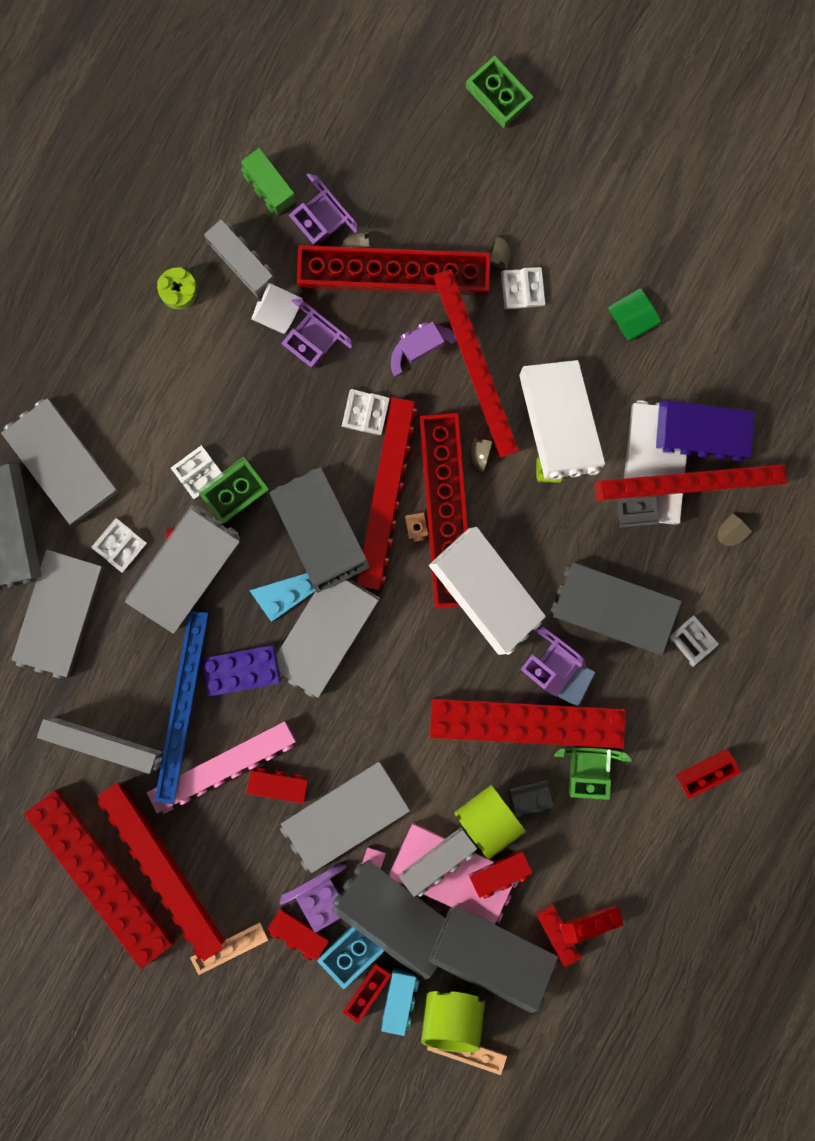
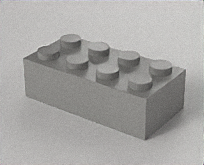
[204,220,275,299]
[399,826,477,897]

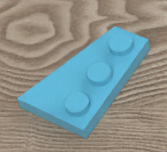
[249,573,316,622]

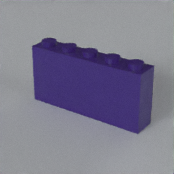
[656,401,754,462]

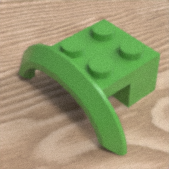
[554,747,632,800]

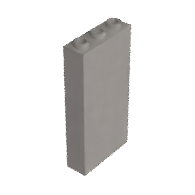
[1,399,119,526]
[125,505,240,634]
[12,550,104,680]
[277,578,380,698]
[37,717,163,774]
[280,761,410,873]

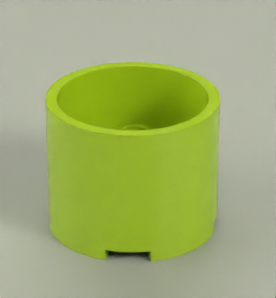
[454,785,526,860]
[421,991,485,1053]

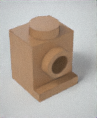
[405,512,428,542]

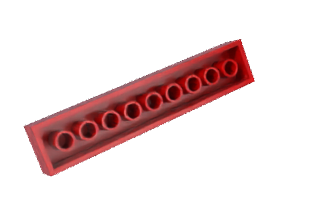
[297,245,490,296]
[420,413,467,609]
[430,699,626,748]
[97,782,228,962]
[23,789,174,969]

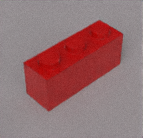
[675,749,740,799]
[246,767,308,804]
[469,850,532,899]
[535,903,581,967]
[560,906,624,943]
[267,907,330,961]
[342,961,392,1024]

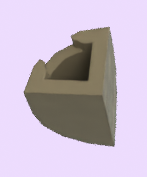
[340,232,370,248]
[490,236,511,270]
[469,438,492,473]
[718,513,752,546]

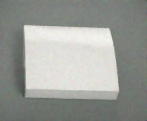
[501,267,545,309]
[251,284,303,334]
[341,389,390,435]
[171,445,222,501]
[92,518,146,572]

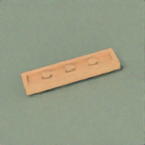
[190,922,269,975]
[427,1046,507,1075]

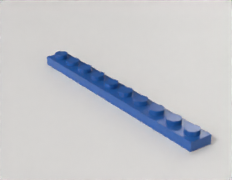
[155,611,209,805]

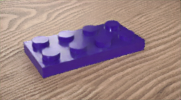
[201,645,281,697]

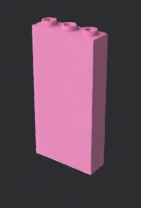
[388,823,518,925]

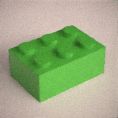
[466,55,533,129]
[241,148,296,216]
[198,456,269,524]

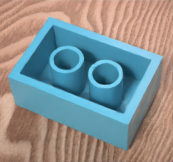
[317,926,384,989]
[381,966,419,1036]

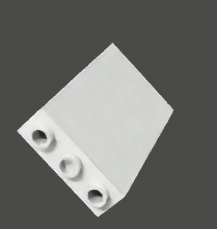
[519,360,605,480]
[624,401,686,525]
[429,527,546,655]

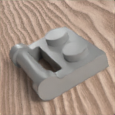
[668,615,719,667]

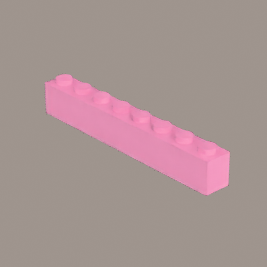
[147,721,296,814]

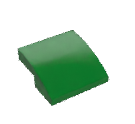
[608,288,661,342]

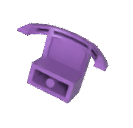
[289,174,357,246]
[281,299,352,369]
[391,322,456,377]
[521,627,586,697]
[279,863,347,932]

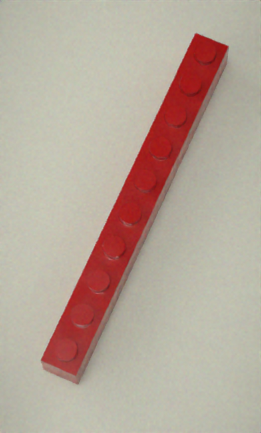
[433,269,518,458]
[357,397,418,591]
[594,464,787,501]

